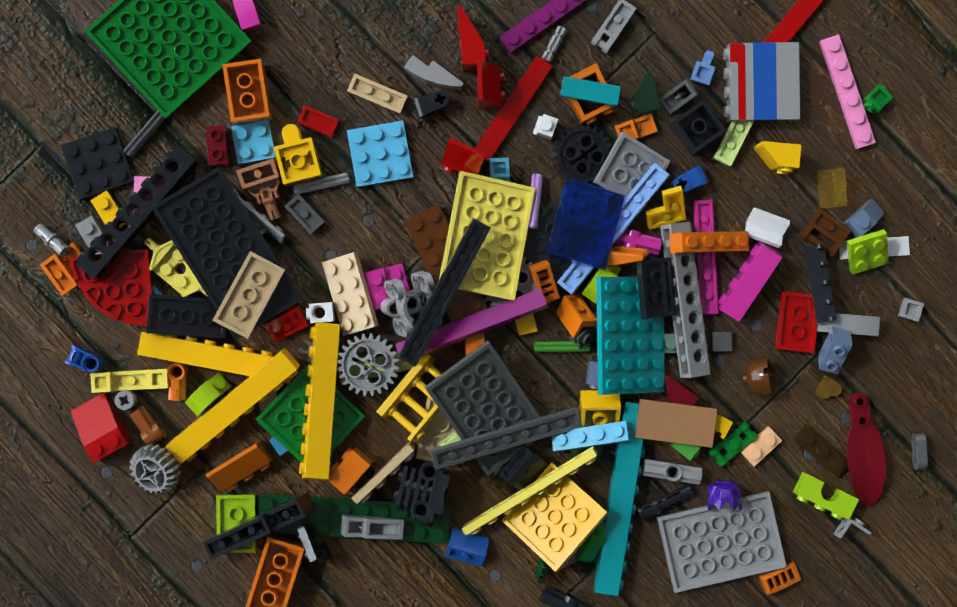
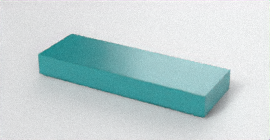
[560,76,621,107]

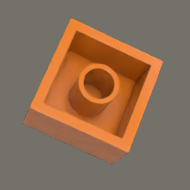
[328,446,373,495]

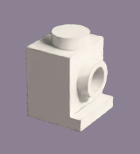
[533,114,558,140]

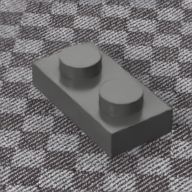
[284,194,325,235]

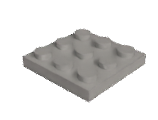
[593,132,670,211]

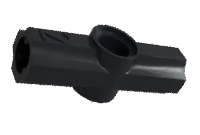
[539,585,589,607]

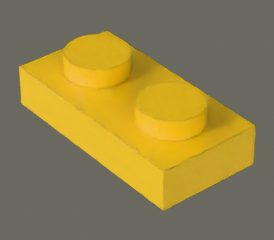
[90,190,127,229]

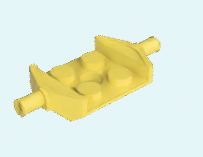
[144,238,208,297]

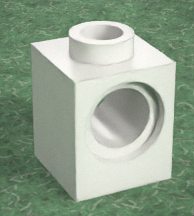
[306,302,335,323]

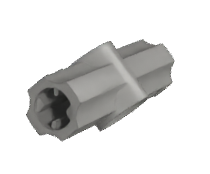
[642,459,702,485]

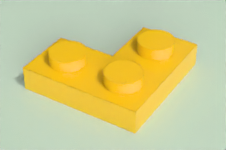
[645,186,686,230]

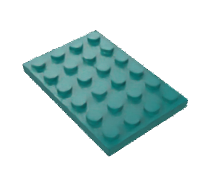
[596,277,665,395]

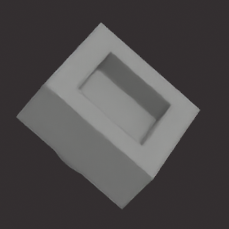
[898,298,924,322]

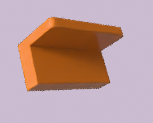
[556,295,597,338]

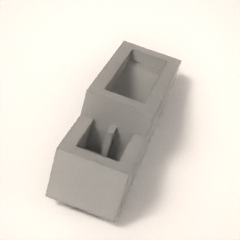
[404,55,464,90]
[817,313,880,336]
[341,515,404,539]

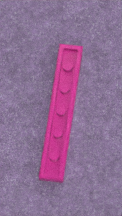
[693,200,719,315]

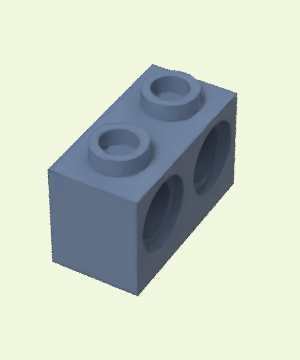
[818,326,852,374]

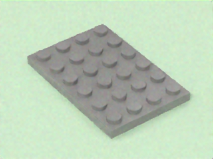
[657,491,787,593]

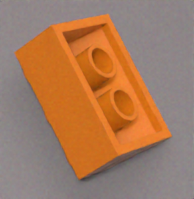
[205,440,273,492]

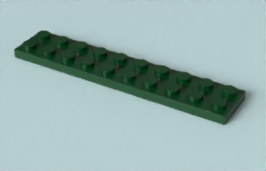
[258,493,451,544]

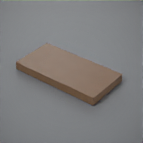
[635,399,717,447]

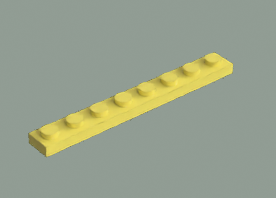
[462,446,597,535]

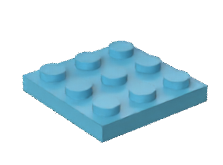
[347,121,413,187]

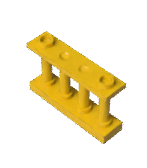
[376,353,442,443]

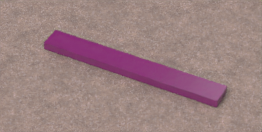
[395,289,548,363]

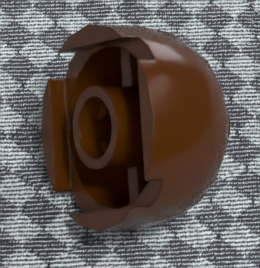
[743,357,775,396]

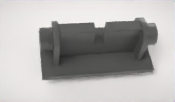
[569,312,597,350]

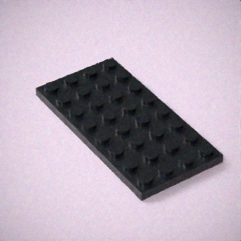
[151,167,302,341]

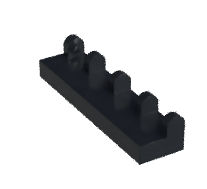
[804,244,837,324]

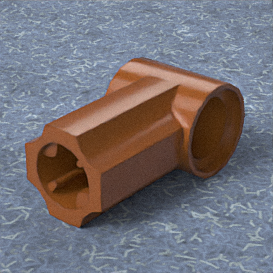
[130,406,167,446]

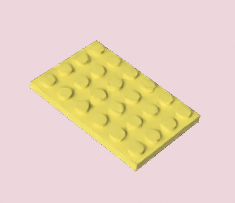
[439,171,535,301]

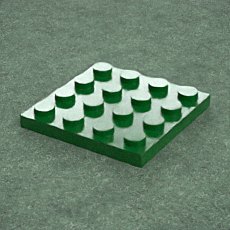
[255,363,365,463]

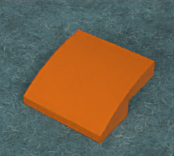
[40,242,82,296]

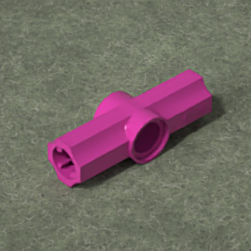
[613,229,662,255]

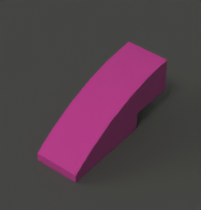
[233,0,262,33]

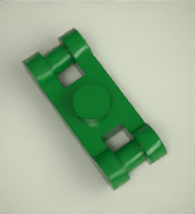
[708,421,758,467]

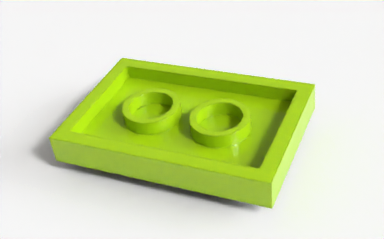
[216,494,257,553]

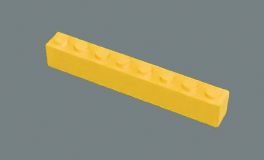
[299,322,340,481]
[137,332,293,384]
[165,348,300,464]

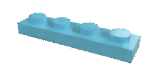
[552,421,630,452]

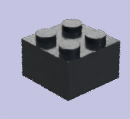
[669,100,726,156]

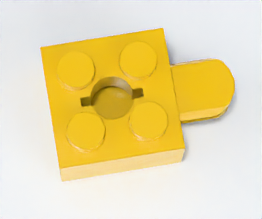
[274,124,323,187]

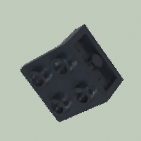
[499,445,549,491]

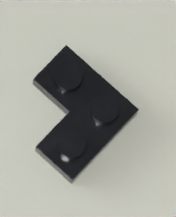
[296,523,333,563]

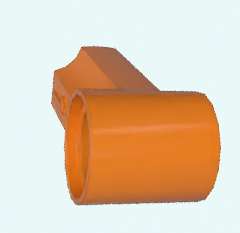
[167,362,188,401]

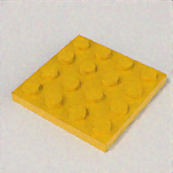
[502,462,609,573]

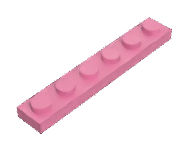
[819,34,876,149]

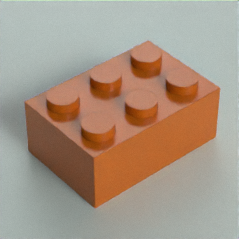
[222,59,273,125]

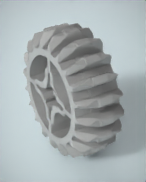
[129,444,181,496]

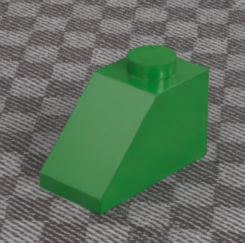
[575,521,606,562]

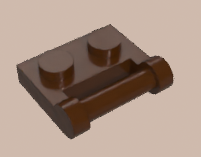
[799,208,851,258]

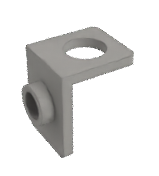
[834,518,871,539]

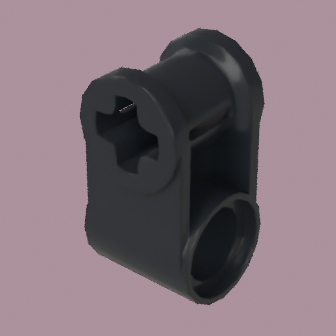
[412,90,450,119]

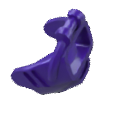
[707,480,742,510]

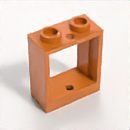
[561,63,616,124]

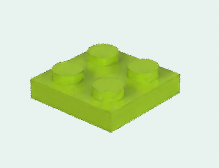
[847,229,889,275]

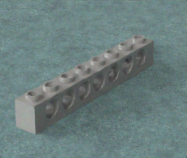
[660,222,710,378]

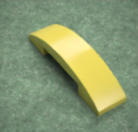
[90,369,169,393]

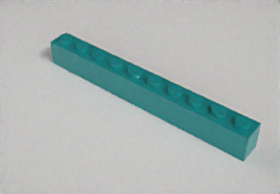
[593,401,645,596]

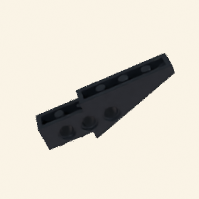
[202,492,316,560]

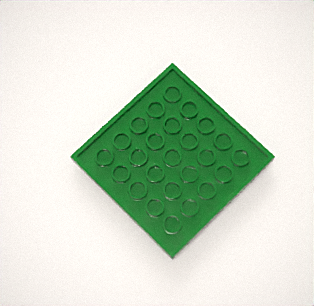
[85,0,252,119]

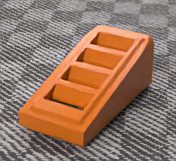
[606,246,649,266]
[529,260,560,303]
[758,562,801,595]

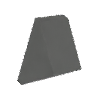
[659,78,698,114]

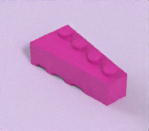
[718,241,782,322]

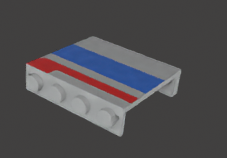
[723,42,800,123]

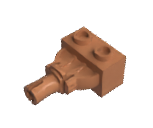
[236,158,281,221]

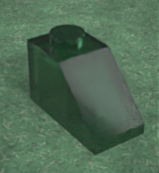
[630,71,661,117]

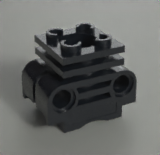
[393,462,451,528]

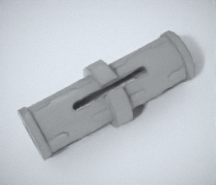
[34,223,70,257]

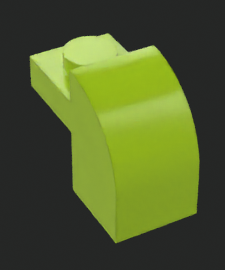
[582,258,622,304]
[185,372,231,417]

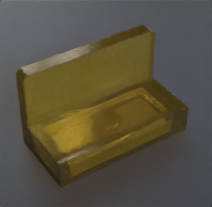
[817,167,847,208]

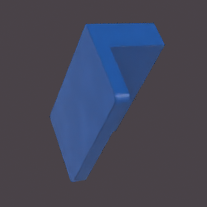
[445,528,489,567]

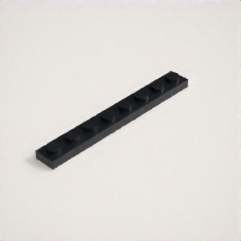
[398,218,491,367]

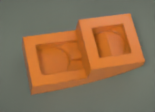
[614,113,658,139]

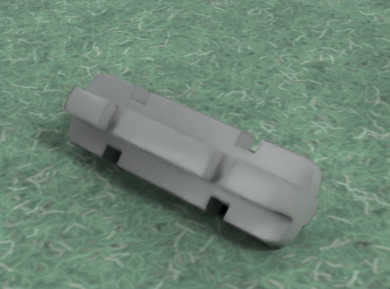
[542,26,567,63]

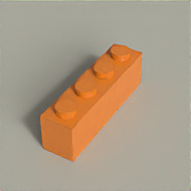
[669,231,749,253]

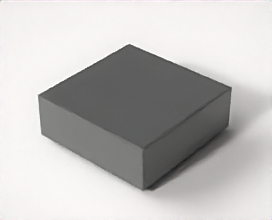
[711,332,732,351]

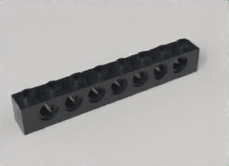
[76,146,198,281]

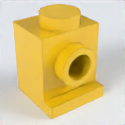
[714,414,733,439]

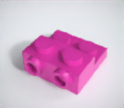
[365,263,412,310]

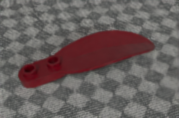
[847,392,886,507]

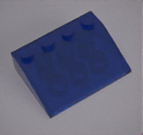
[546,179,625,270]

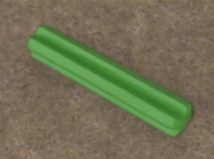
[534,341,590,352]

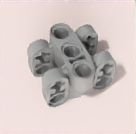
[381,271,442,337]

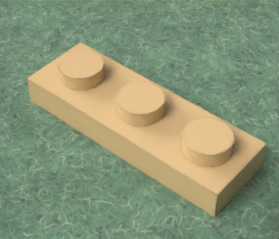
[347,73,408,114]

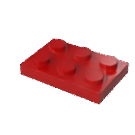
[775,292,818,353]

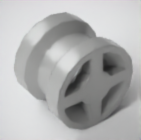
[115,390,138,410]

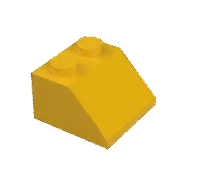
[754,141,801,175]
[580,390,621,428]

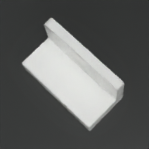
[745,207,790,248]

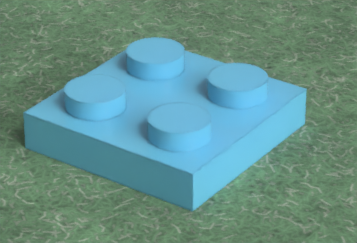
[231,120,276,165]

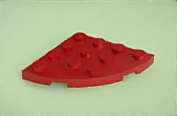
[70,249,153,326]

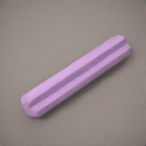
[528,174,543,229]

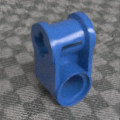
[670,165,709,194]
[64,344,105,373]

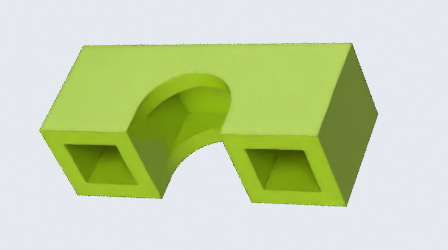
[793,472,859,521]

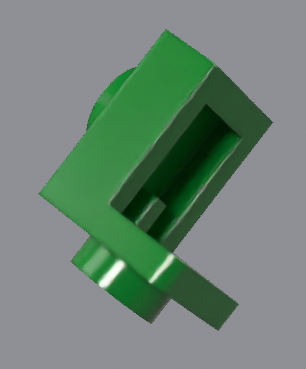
[862,84,893,114]

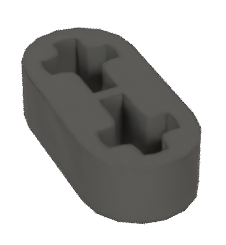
[911,433,928,470]

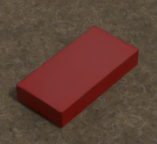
[297,105,340,138]

